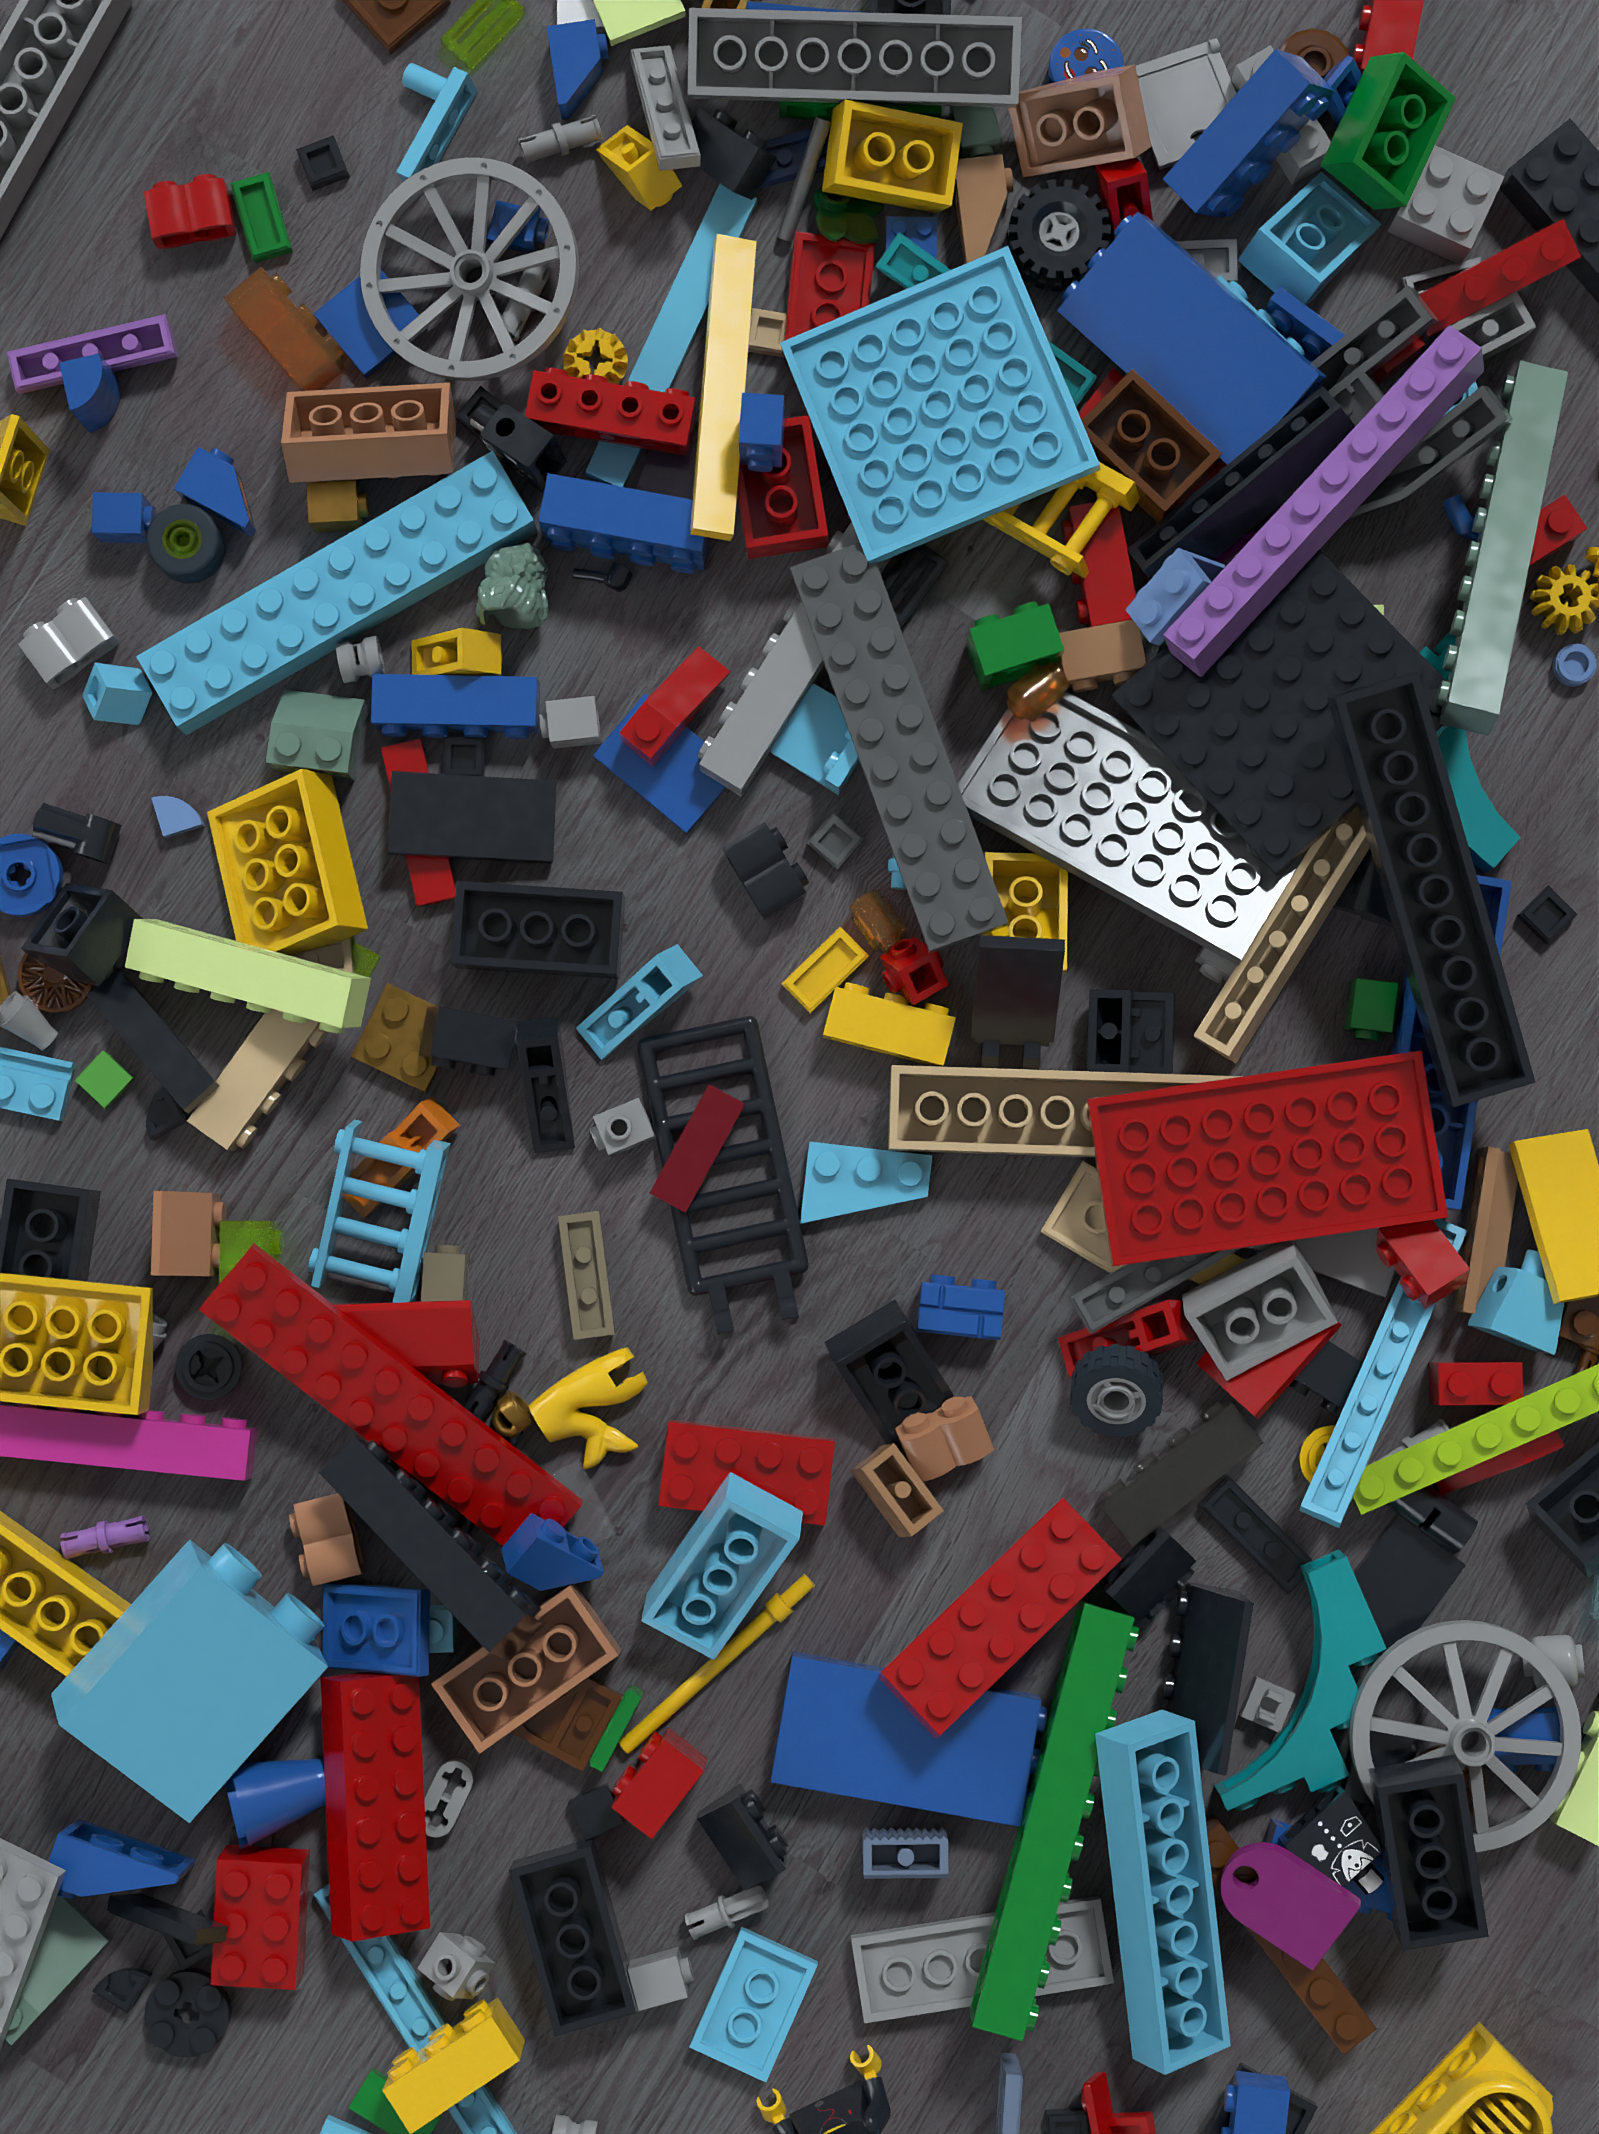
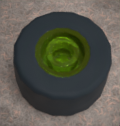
[146,504,226,584]

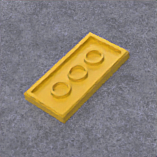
[1508,1129,1599,1304]

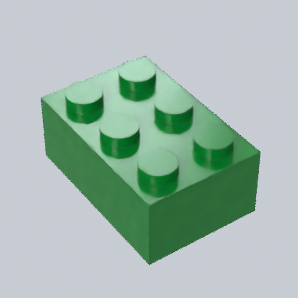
[1320,52,1456,210]

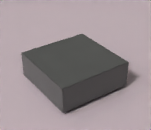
[807,812,864,871]

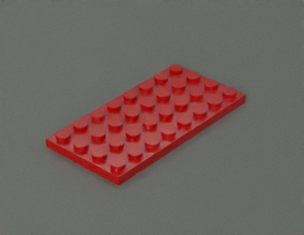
[1087,1051,1448,1266]

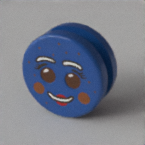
[1047,28,1124,84]

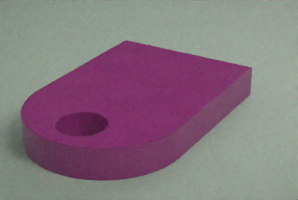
[1221,1842,1361,1971]

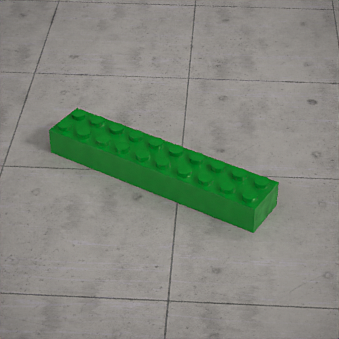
[969,1600,1139,2041]

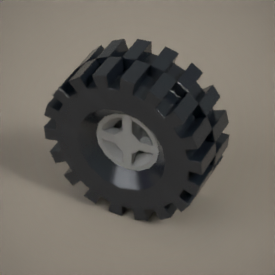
[1007,179,1111,292]

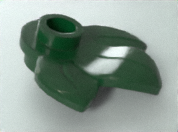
[813,184,884,244]

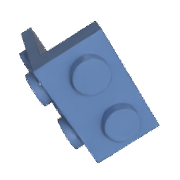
[1125,548,1225,646]

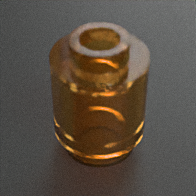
[1007,662,1069,722]
[849,889,907,953]

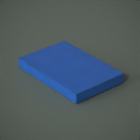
[593,693,726,835]
[322,1582,430,1677]

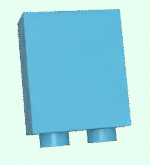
[51,1539,328,1823]

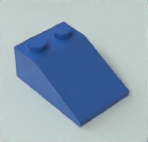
[48,1819,196,1899]

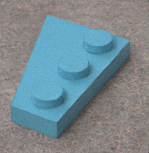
[800,1142,932,1224]

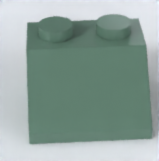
[266,690,366,781]

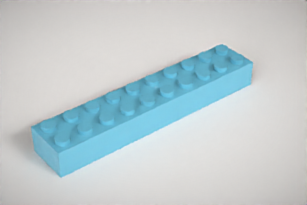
[136,451,538,735]

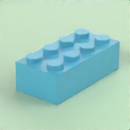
[641,1472,803,1660]

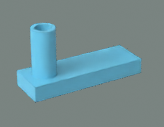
[396,63,478,182]

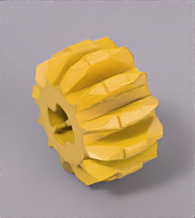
[1530,564,1599,635]

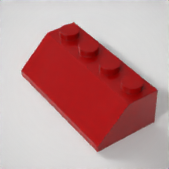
[334,1300,480,1388]

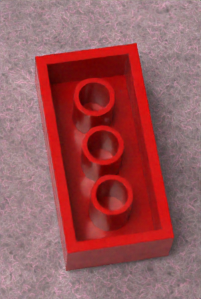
[658,1420,835,1525]

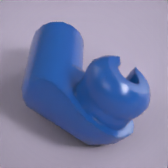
[1442,494,1479,542]

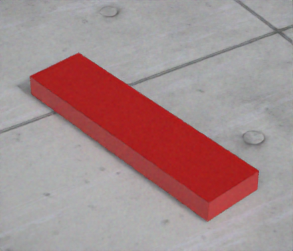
[381,738,456,907]

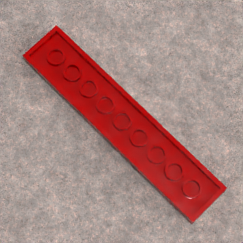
[199,1242,583,1546]

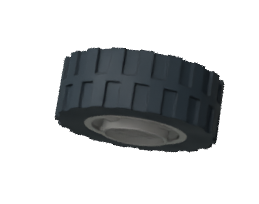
[1070,1344,1164,1437]

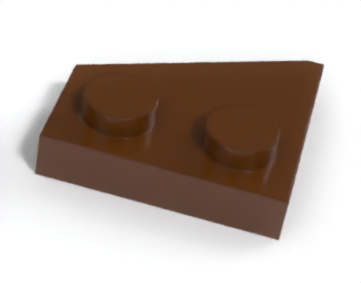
[512,1676,623,1772]

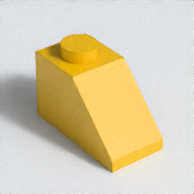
[596,125,682,211]
[411,627,502,676]

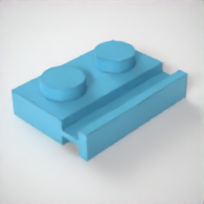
[0,1047,76,1121]

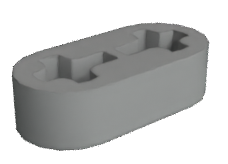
[424,1758,475,1838]

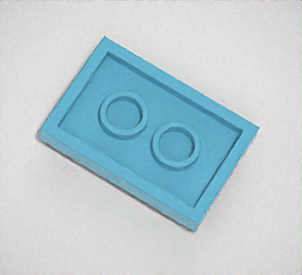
[689,1926,818,2082]

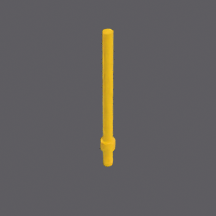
[618,1574,815,1754]

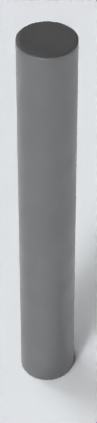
[777,117,831,242]

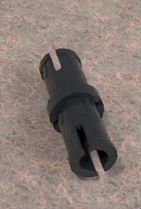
[463,1339,527,1422]

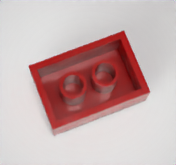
[737,415,828,559]
[211,1845,310,1990]

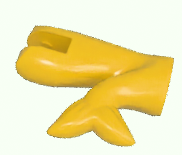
[528,1347,648,1470]

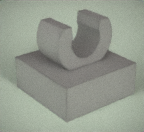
[1239,1676,1296,1733]

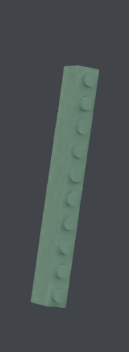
[1435,360,1568,736]

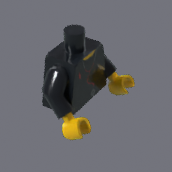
[756,2045,891,2134]

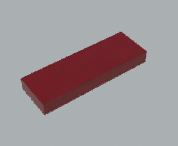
[649,1084,746,1213]

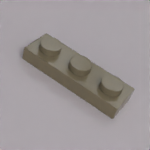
[558,1211,616,1340]

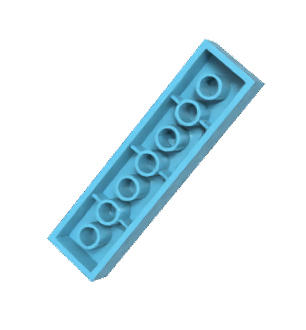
[1095,1710,1231,2075]

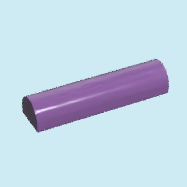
[7,314,178,394]

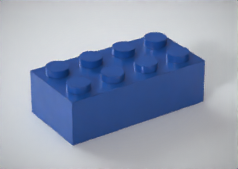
[1163,49,1335,218]
[538,473,711,574]

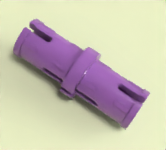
[60,1515,150,1560]

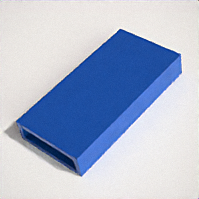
[1057,212,1327,465]
[771,1651,1047,1827]

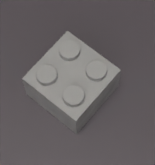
[1388,145,1505,263]

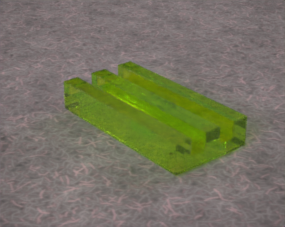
[440,0,525,70]

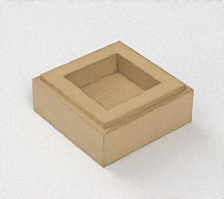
[748,308,786,358]

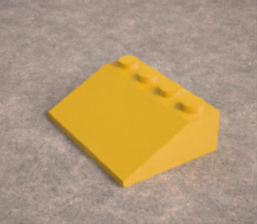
[207,769,368,955]
[0,1273,153,1415]

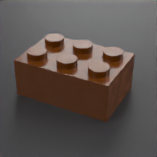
[1081,369,1222,523]

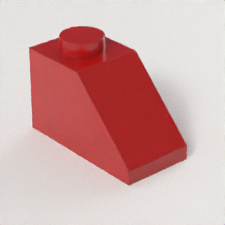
[1095,157,1153,242]

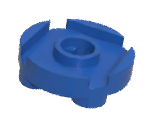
[0,834,64,917]

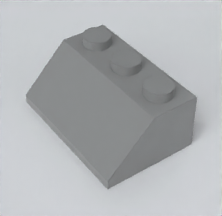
[1182,1240,1338,1381]

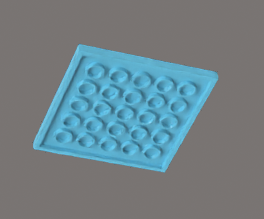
[780,246,1101,564]

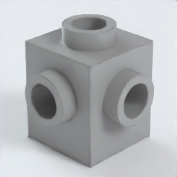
[417,1932,495,2001]

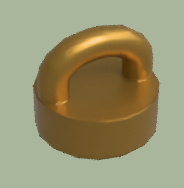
[492,1391,536,1438]

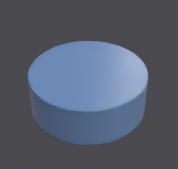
[1552,644,1597,687]

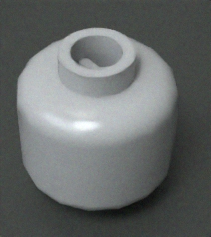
[1523,1635,1585,1689]

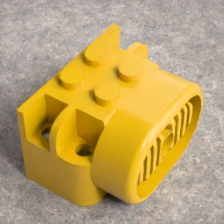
[1370,2022,1554,2134]

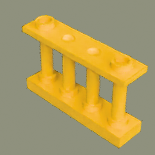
[982,462,1140,578]

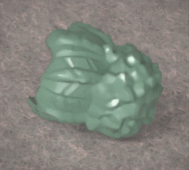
[476,543,548,629]

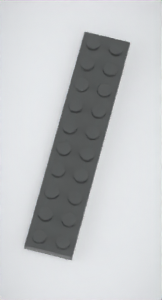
[790,542,1009,954]

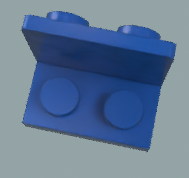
[1265,286,1345,362]

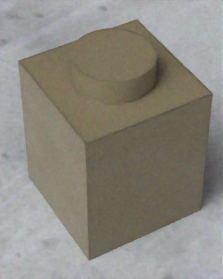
[421,1244,470,1302]

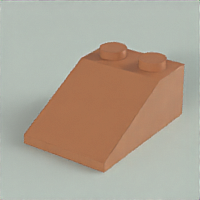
[1008,64,1151,177]

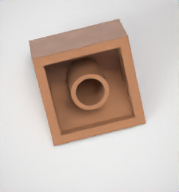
[151,1191,226,1276]

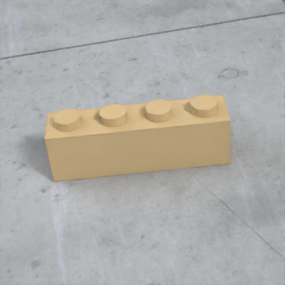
[187,1009,328,1152]

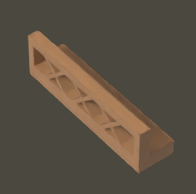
[1452,1146,1518,1314]

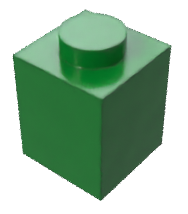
[1344,978,1398,1042]

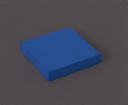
[313,270,428,379]

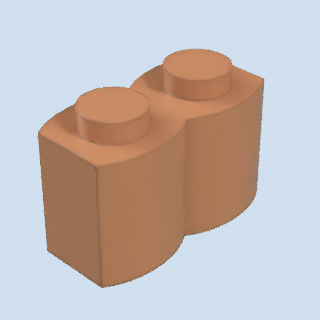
[895,1396,994,1482]
[289,1493,366,1586]

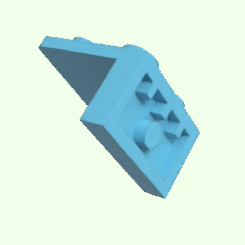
[771,684,860,795]

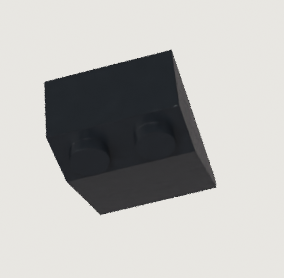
[824,1299,955,1452]

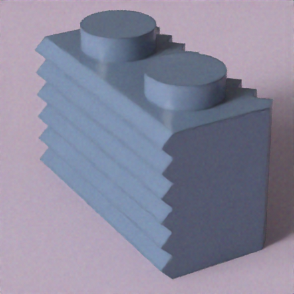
[862,1827,949,1879]

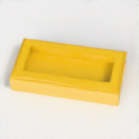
[781,927,869,1014]

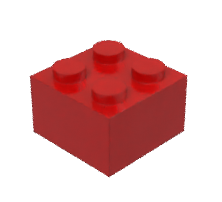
[611,1727,707,1840]

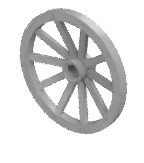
[360,157,579,381]
[1349,1620,1581,1852]

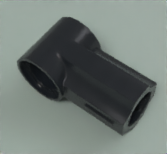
[32,803,122,864]

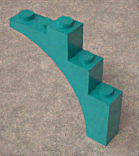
[1419,631,1521,873]
[1214,1549,1387,1811]

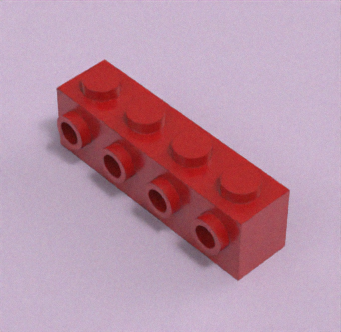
[525,367,697,456]

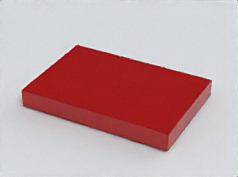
[782,231,876,354]
[1196,1321,1342,1419]

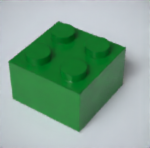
[965,602,1064,691]

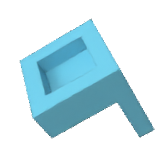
[82,663,152,725]

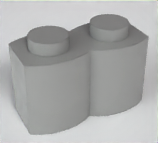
[18,597,119,689]

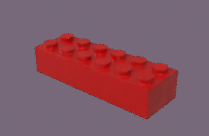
[878,1498,1122,1739]
[320,1672,430,1942]

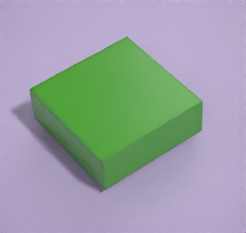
[75,1050,136,1109]

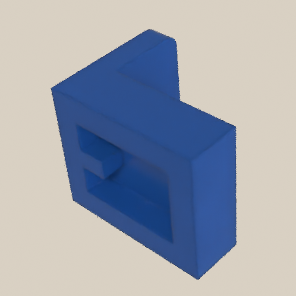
[487,200,549,254]

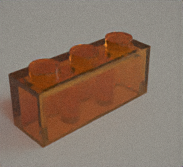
[224,267,346,391]

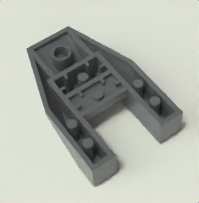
[1264,285,1513,522]

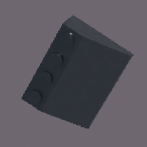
[1162,1582,1254,1776]

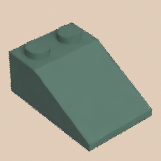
[5,1896,110,2046]

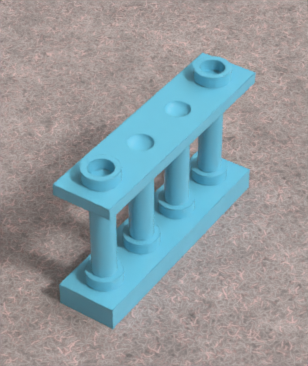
[308,1119,451,1303]

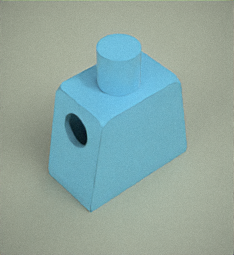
[1468,1249,1564,1355]

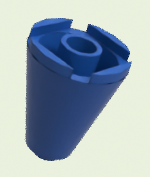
[225,1759,326,1849]

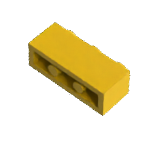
[823,982,956,1067]

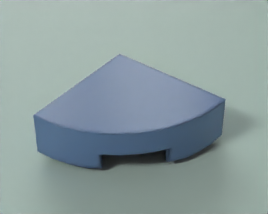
[151,796,205,838]

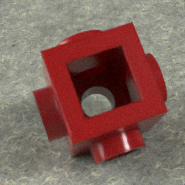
[880,937,949,1005]

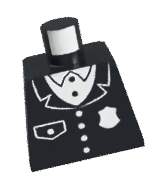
[470,404,567,493]
[1279,1784,1384,1895]

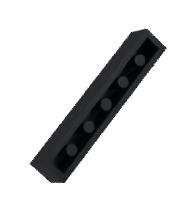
[1127,386,1355,579]

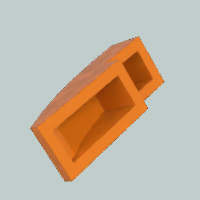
[345,1097,461,1218]

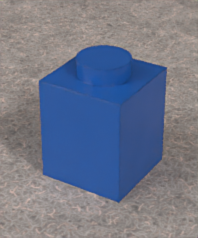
[92,492,156,543]

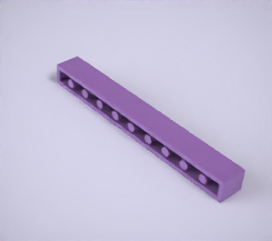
[1163,325,1485,677]

